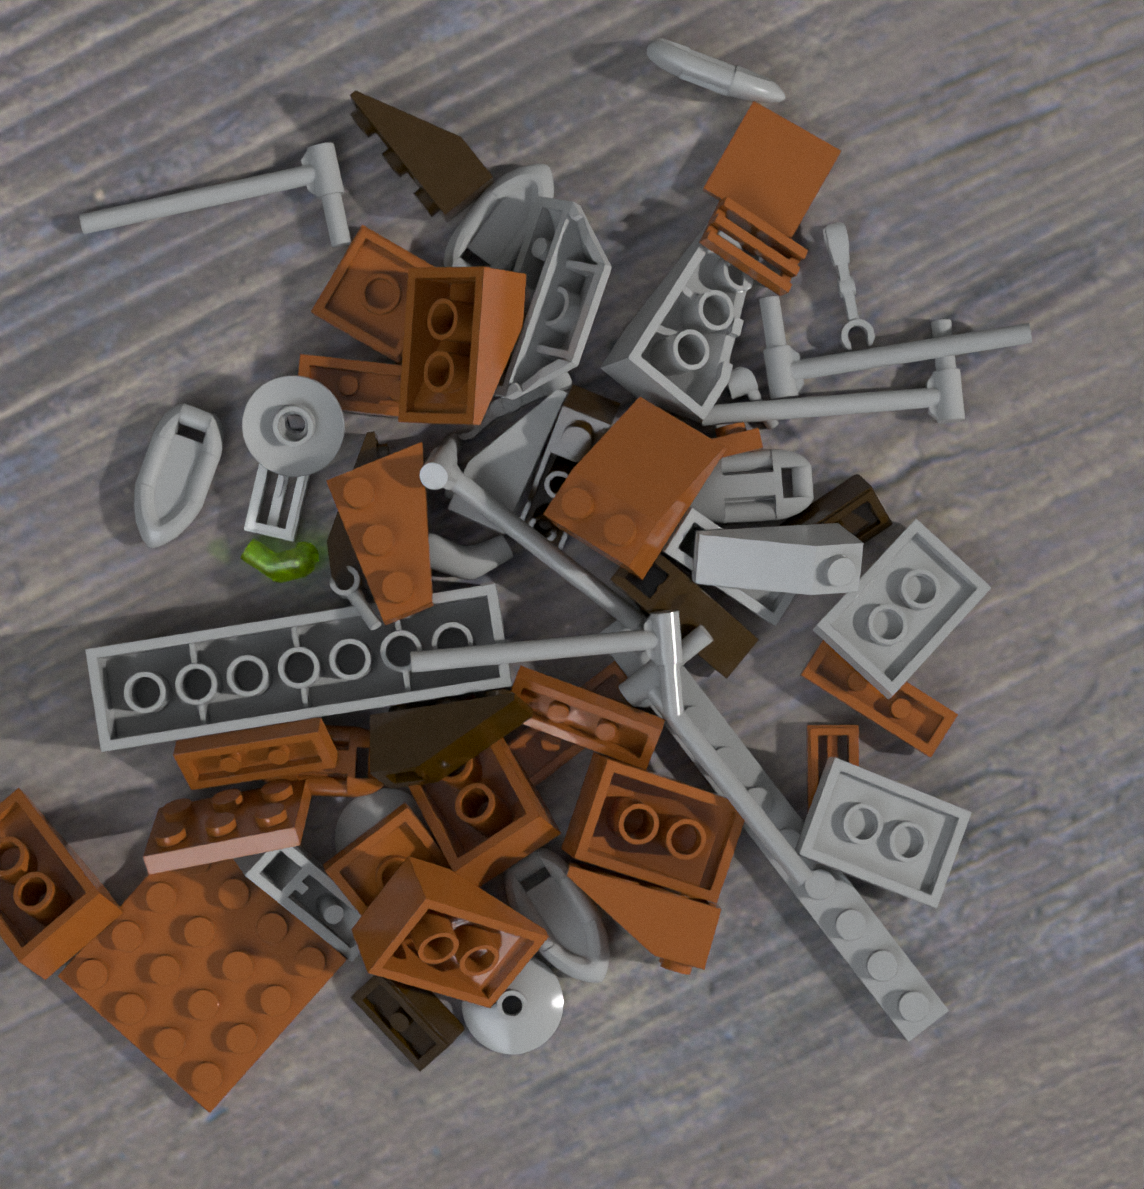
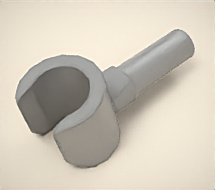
[726,367,779,430]
[329,566,381,630]

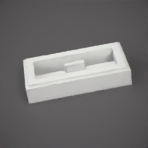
[244,463,311,542]

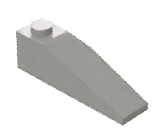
[600,223,761,423]

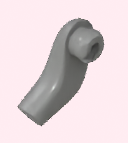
[428,532,513,580]

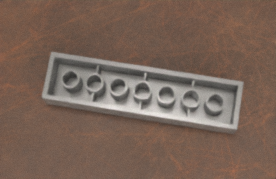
[85,583,513,752]

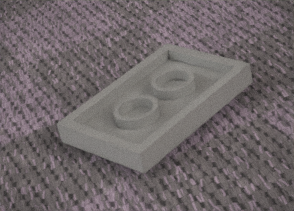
[813,519,992,700]
[795,757,972,908]

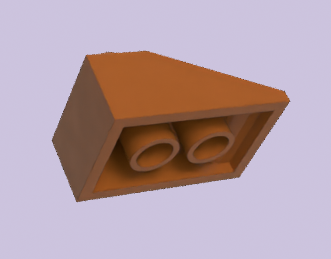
[398,266,526,425]
[544,397,726,580]
[408,694,562,887]
[561,752,745,903]
[0,788,124,980]
[351,856,549,1008]
[567,860,721,975]

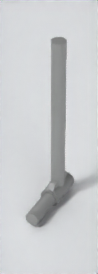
[79,143,351,248]
[759,296,1032,400]
[700,319,965,426]
[419,433,645,631]
[410,610,684,716]
[618,625,814,887]

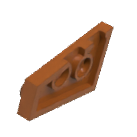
[326,442,434,626]

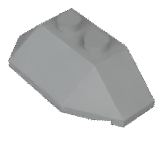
[493,196,612,400]

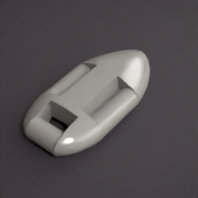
[647,38,786,103]
[444,164,554,271]
[133,403,224,548]
[690,449,814,524]
[503,848,610,983]

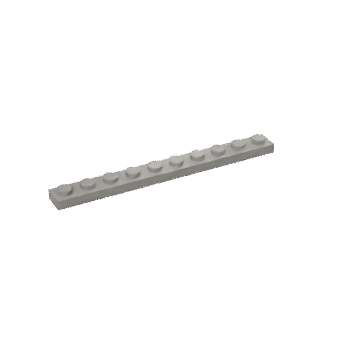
[599,605,949,1042]

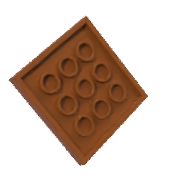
[58,859,348,1113]

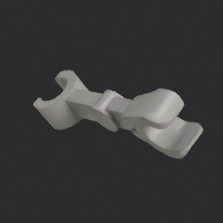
[823,222,875,351]
[458,371,573,441]

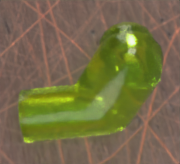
[240,538,319,583]

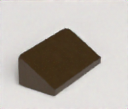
[779,474,893,543]
[350,975,464,1071]

